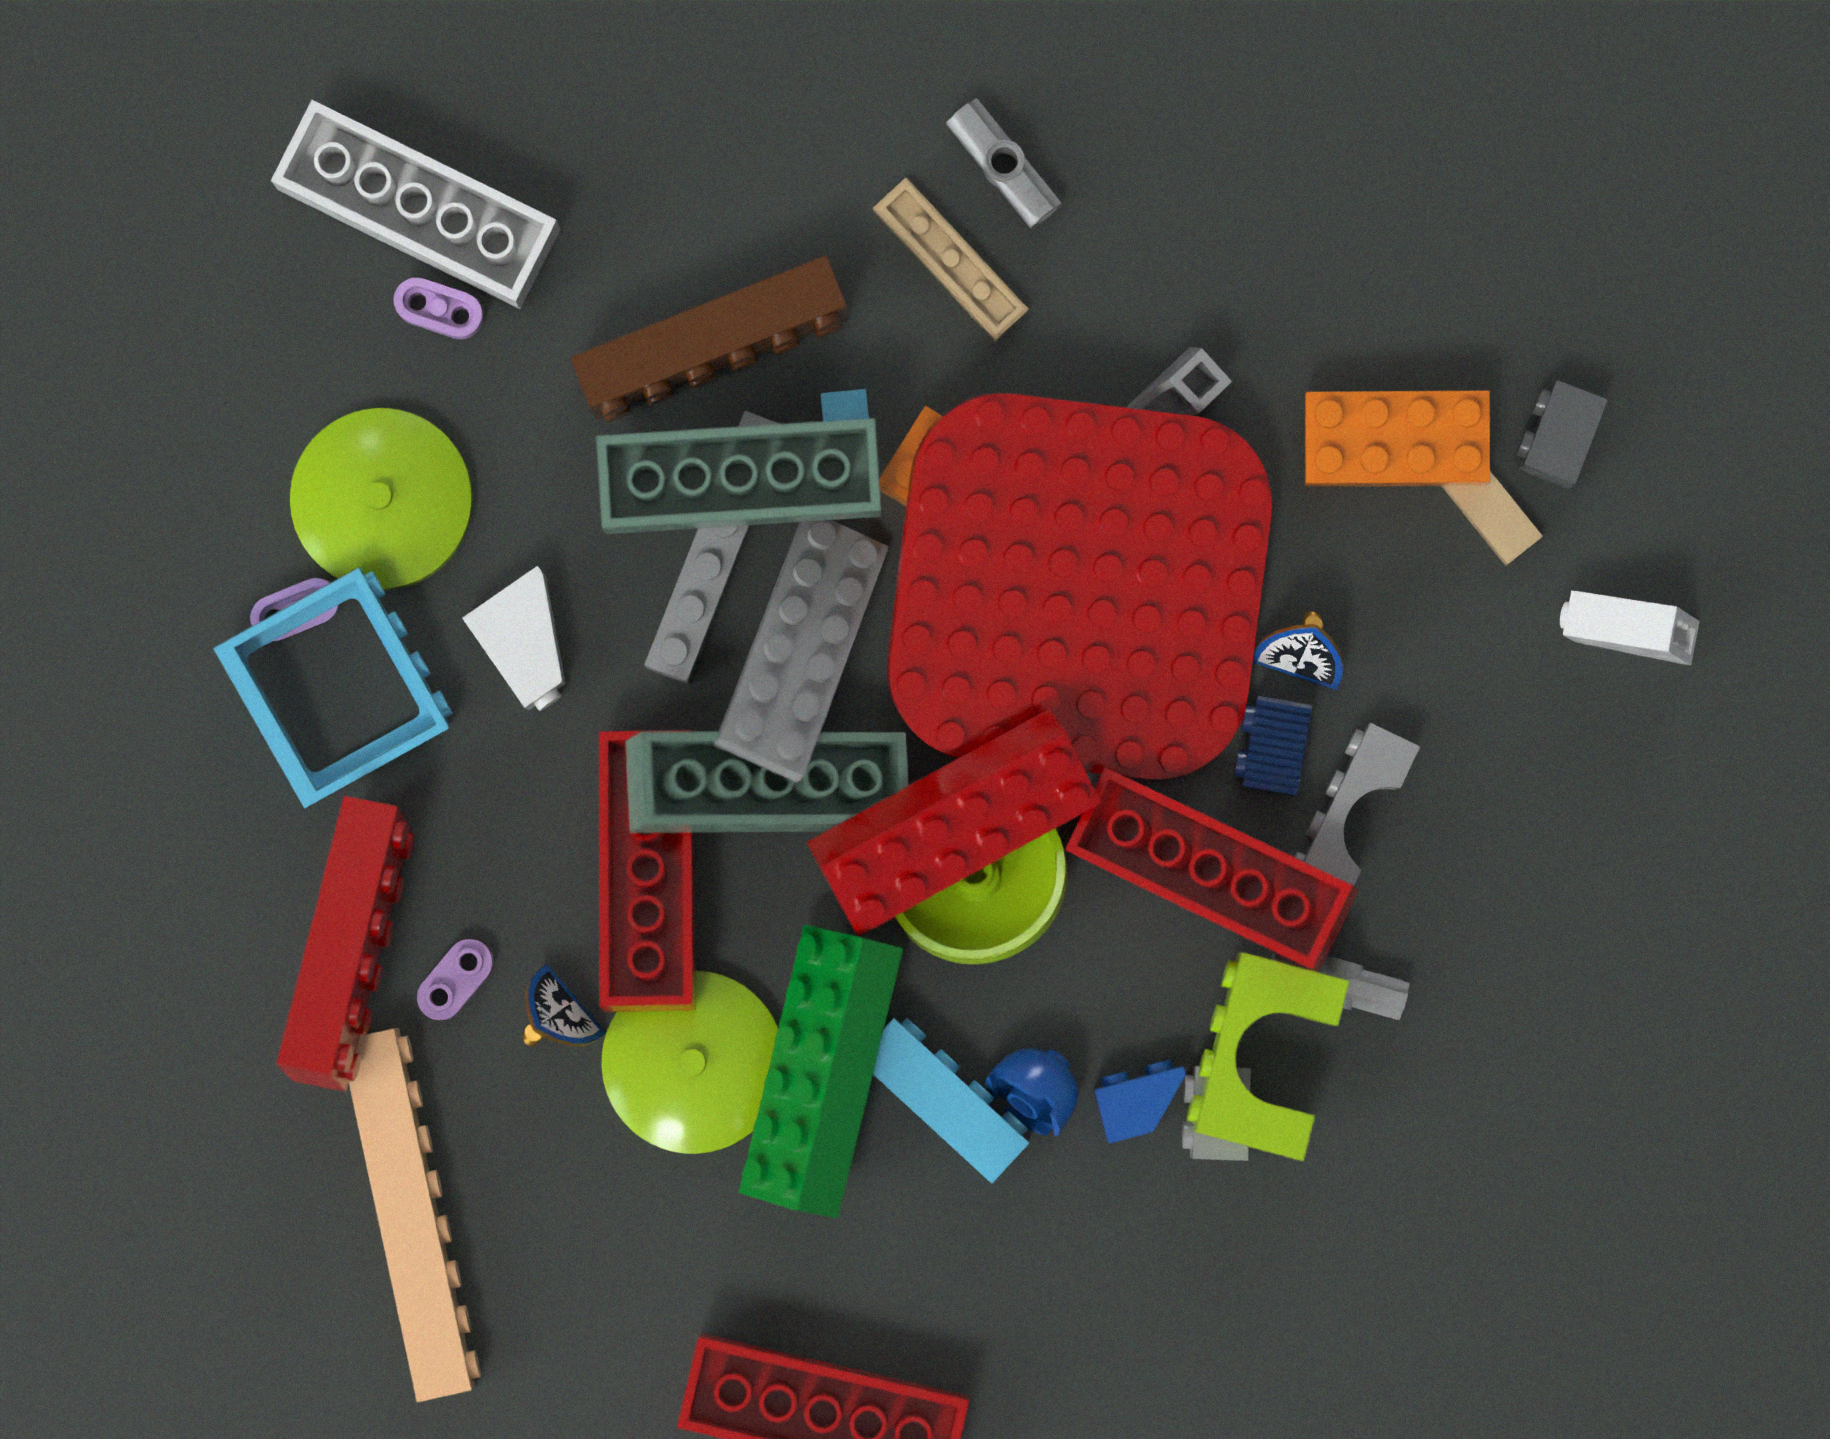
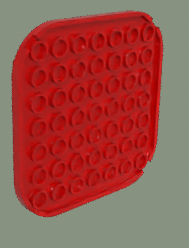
[887,393,1272,779]

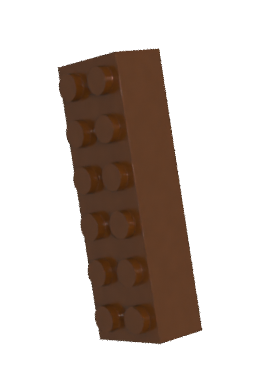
[570,255,848,422]

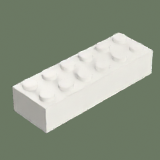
[271,100,561,309]

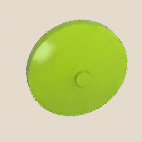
[290,408,473,590]
[895,828,1068,964]
[602,971,778,1154]

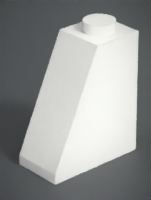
[462,566,566,711]
[1560,590,1700,665]

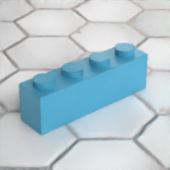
[873,1018,1029,1183]

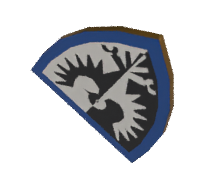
[1252,611,1344,690]
[522,964,606,1047]

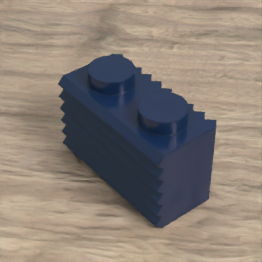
[1234,696,1312,797]

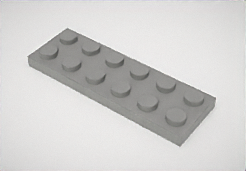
[714,520,889,783]

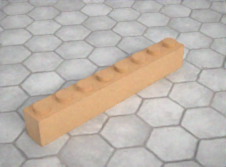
[349,1028,481,1402]

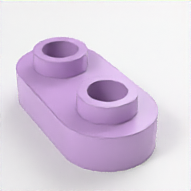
[394,278,484,339]
[250,578,339,641]
[417,939,494,1020]

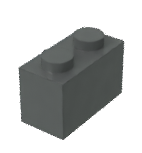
[1516,380,1608,489]

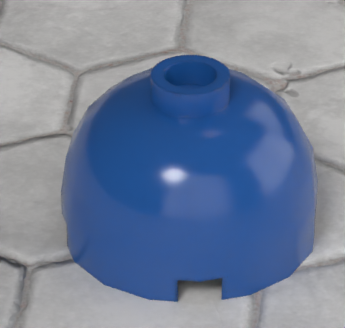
[985,1048,1079,1136]

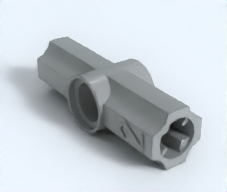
[946,98,1062,229]
[1271,952,1410,1020]

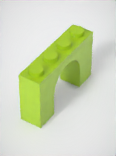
[1187,952,1349,1161]

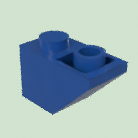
[1093,1059,1186,1143]

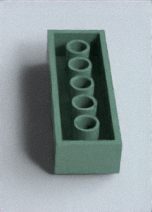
[596,418,881,534]
[626,732,908,833]

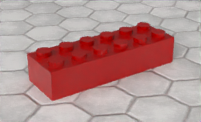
[806,709,1101,937]
[599,730,696,1012]
[1065,768,1359,973]
[277,796,415,1092]
[677,1333,969,1439]

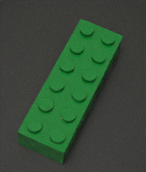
[739,925,903,1219]

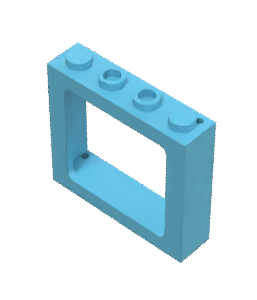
[213,566,453,808]

